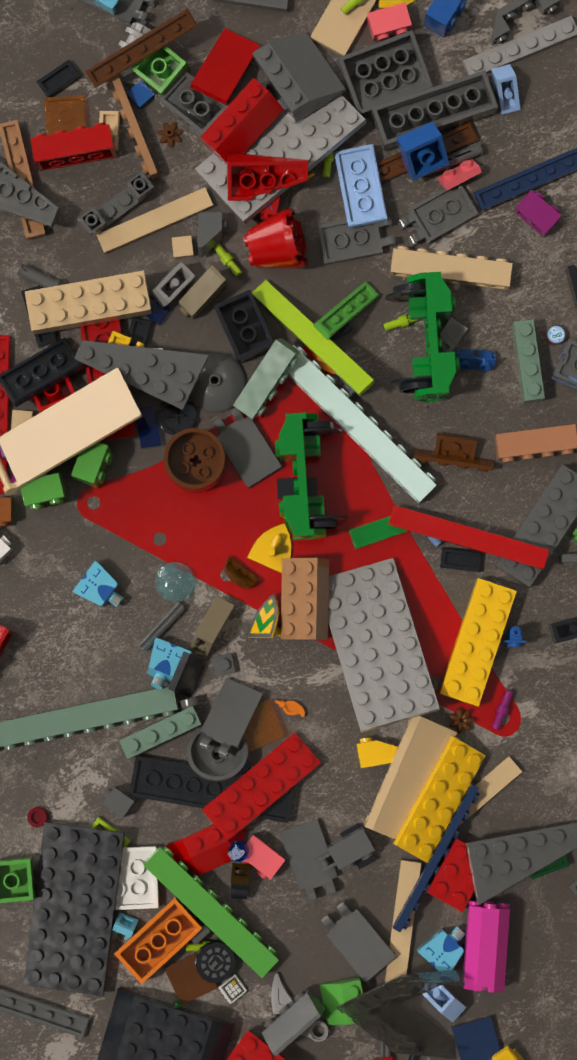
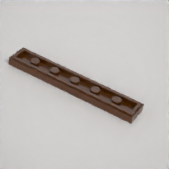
[85,8,198,88]
[377,122,478,184]

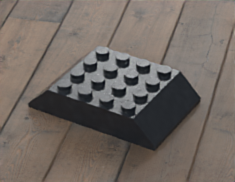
[97,988,235,1060]

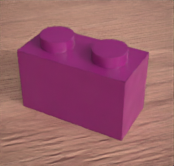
[514,190,561,238]

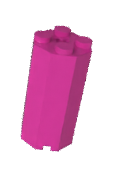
[462,900,510,993]

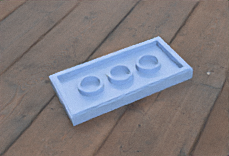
[334,144,388,228]

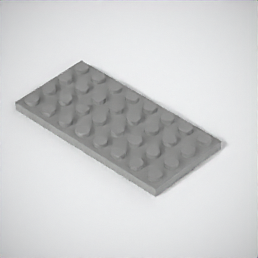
[195,95,367,224]
[328,558,440,733]

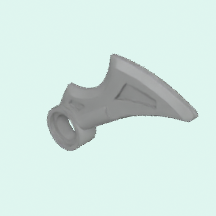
[271,973,329,1042]

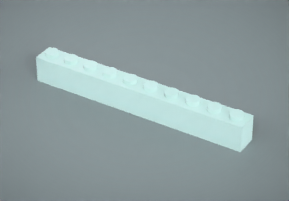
[287,345,436,504]

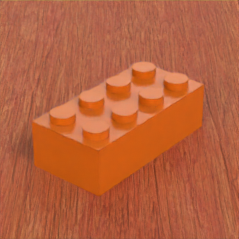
[114,896,203,985]

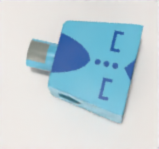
[72,561,124,607]
[147,638,192,690]
[416,926,466,978]

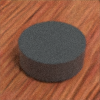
[179,696,200,709]

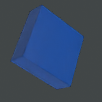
[126,80,155,109]

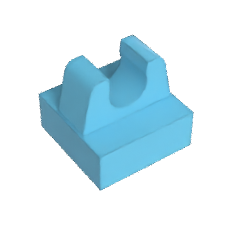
[112,913,138,940]

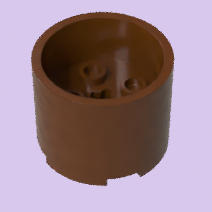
[164,428,226,493]

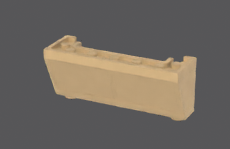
[364,716,459,839]

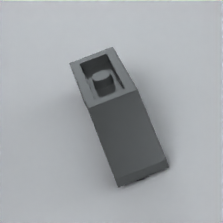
[490,0,561,45]
[78,171,154,235]

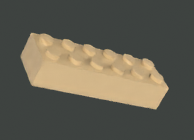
[25,270,152,335]

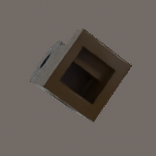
[231,863,251,900]

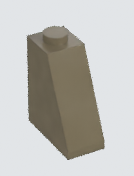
[178,265,227,319]
[188,596,234,659]

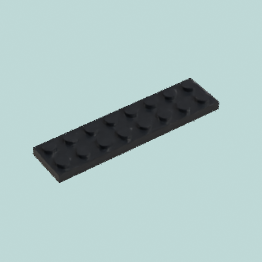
[129,755,295,823]

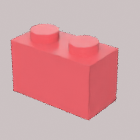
[367,3,412,42]
[238,834,286,880]

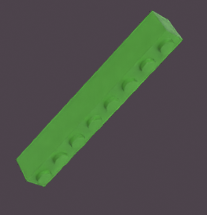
[143,846,279,978]

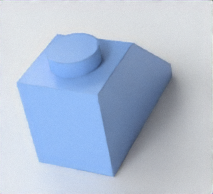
[491,64,521,115]
[418,974,467,1022]

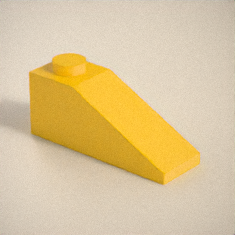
[356,737,398,768]

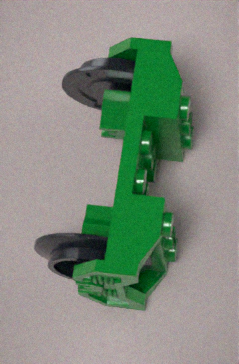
[385,272,459,402]
[275,413,348,541]

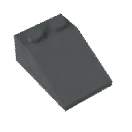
[159,71,229,138]

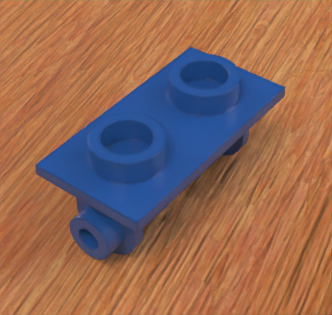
[455,349,496,371]
[502,626,527,647]

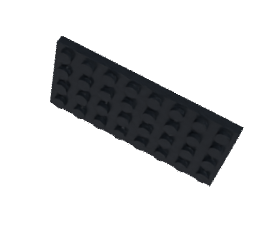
[23,822,125,997]

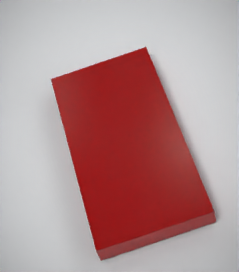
[190,28,260,105]

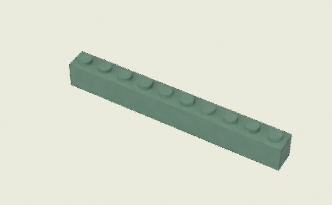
[0,686,179,750]

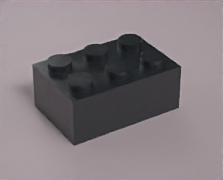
[214,290,274,364]

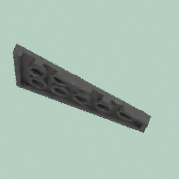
[0,162,60,228]
[74,340,209,410]
[466,822,577,905]

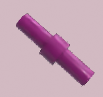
[492,690,513,730]

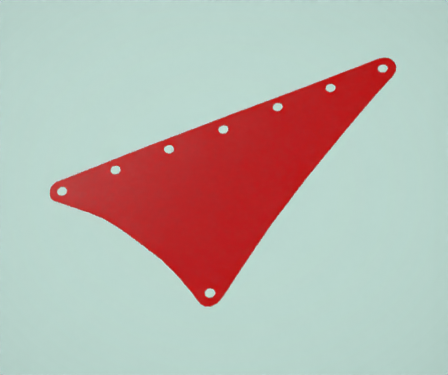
[77,346,521,737]

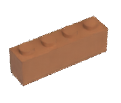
[494,424,577,463]

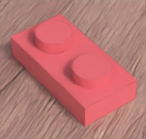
[437,159,482,191]

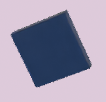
[451,1015,500,1060]

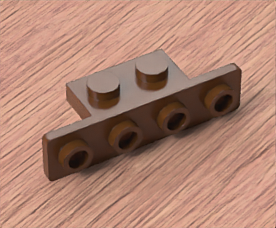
[414,433,494,472]

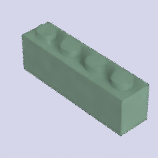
[511,319,545,404]
[233,338,300,419]
[119,706,202,759]

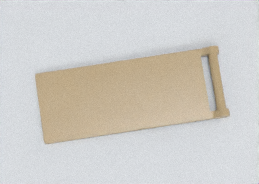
[0,368,142,496]

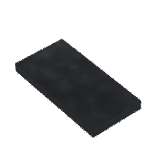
[0,337,85,407]

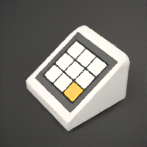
[218,974,247,1004]

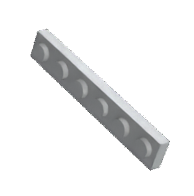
[462,15,577,75]

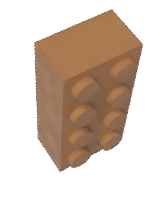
[281,558,329,640]

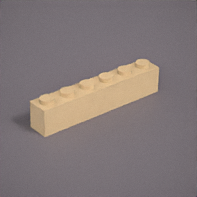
[390,246,513,290]

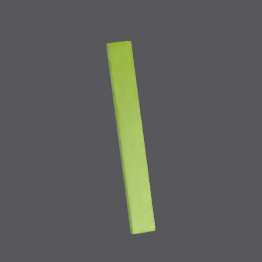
[252,280,375,396]

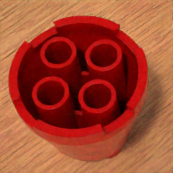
[243,208,308,269]

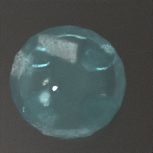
[155,562,195,602]

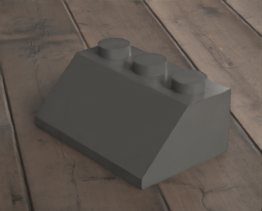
[262,989,326,1056]

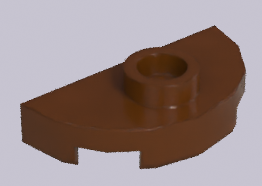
[224,556,261,588]

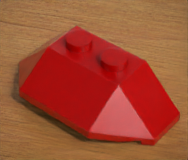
[165,824,247,876]

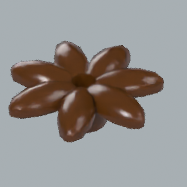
[157,122,182,147]
[449,707,475,734]

